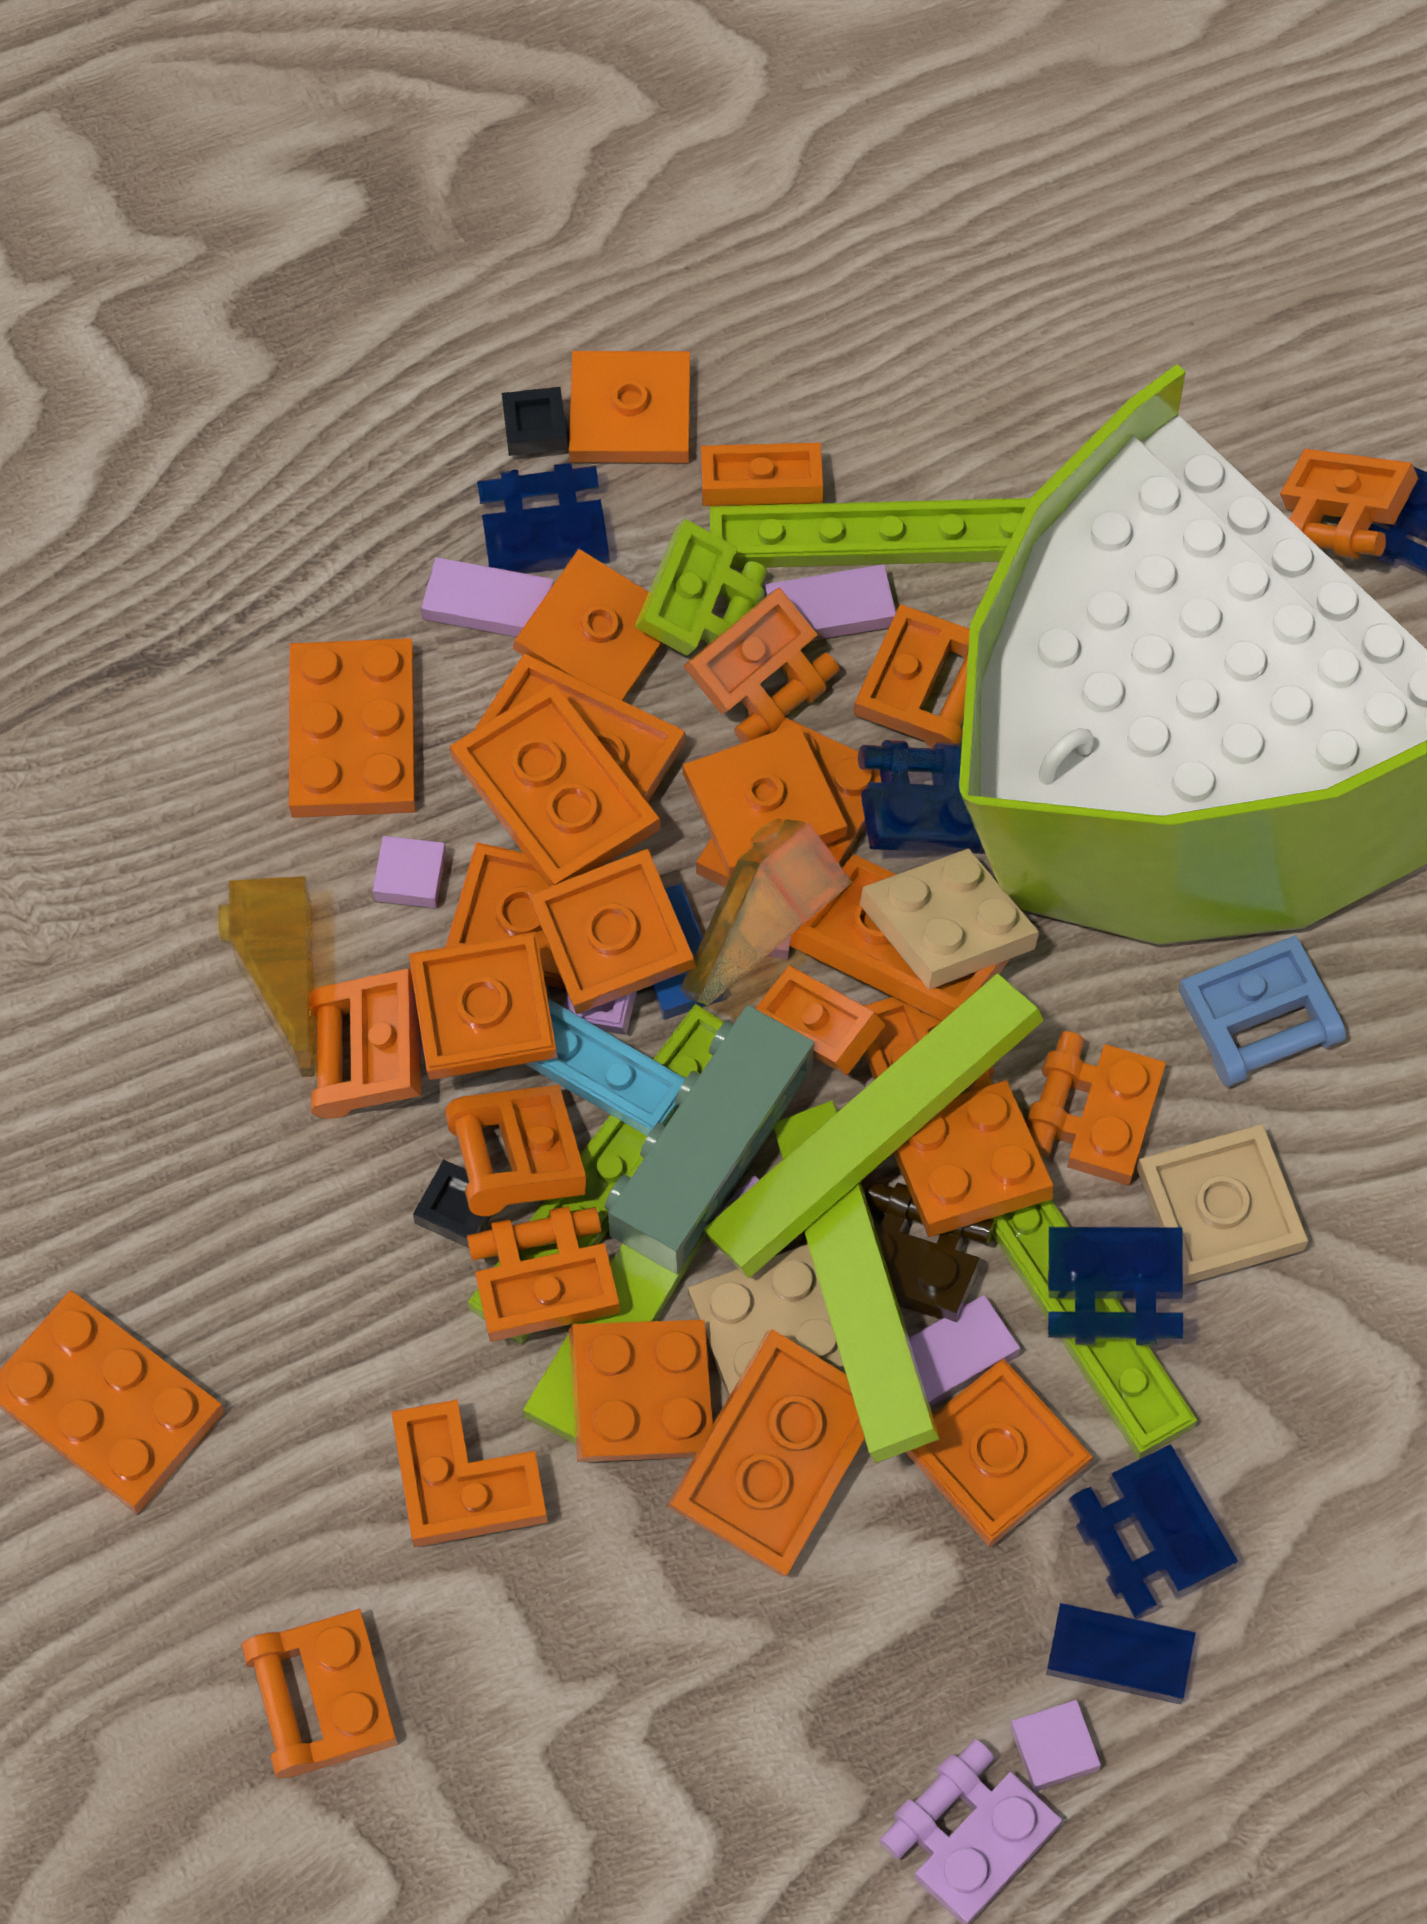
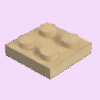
[859,848,1039,990]
[1137,1124,1308,1286]
[688,1244,846,1398]

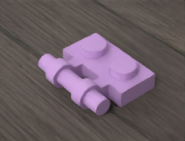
[879,1739,1062,1924]

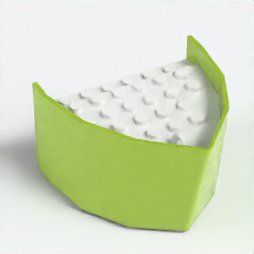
[959,364,1427,945]

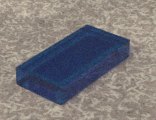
[1046,1603,1196,1705]

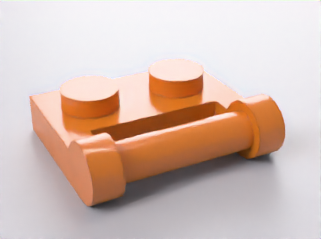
[854,604,970,754]
[310,968,421,1119]
[444,1085,586,1216]
[241,1608,398,1779]

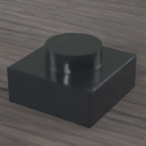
[501,386,568,456]
[413,1159,492,1248]

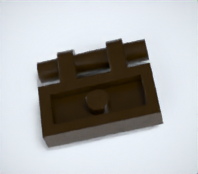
[865,1181,996,1323]

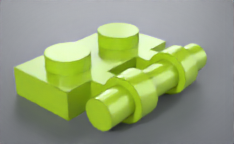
[634,519,768,656]

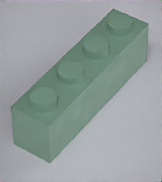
[605,1004,814,1275]

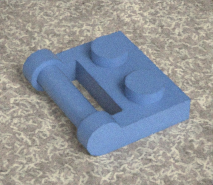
[1178,935,1346,1087]

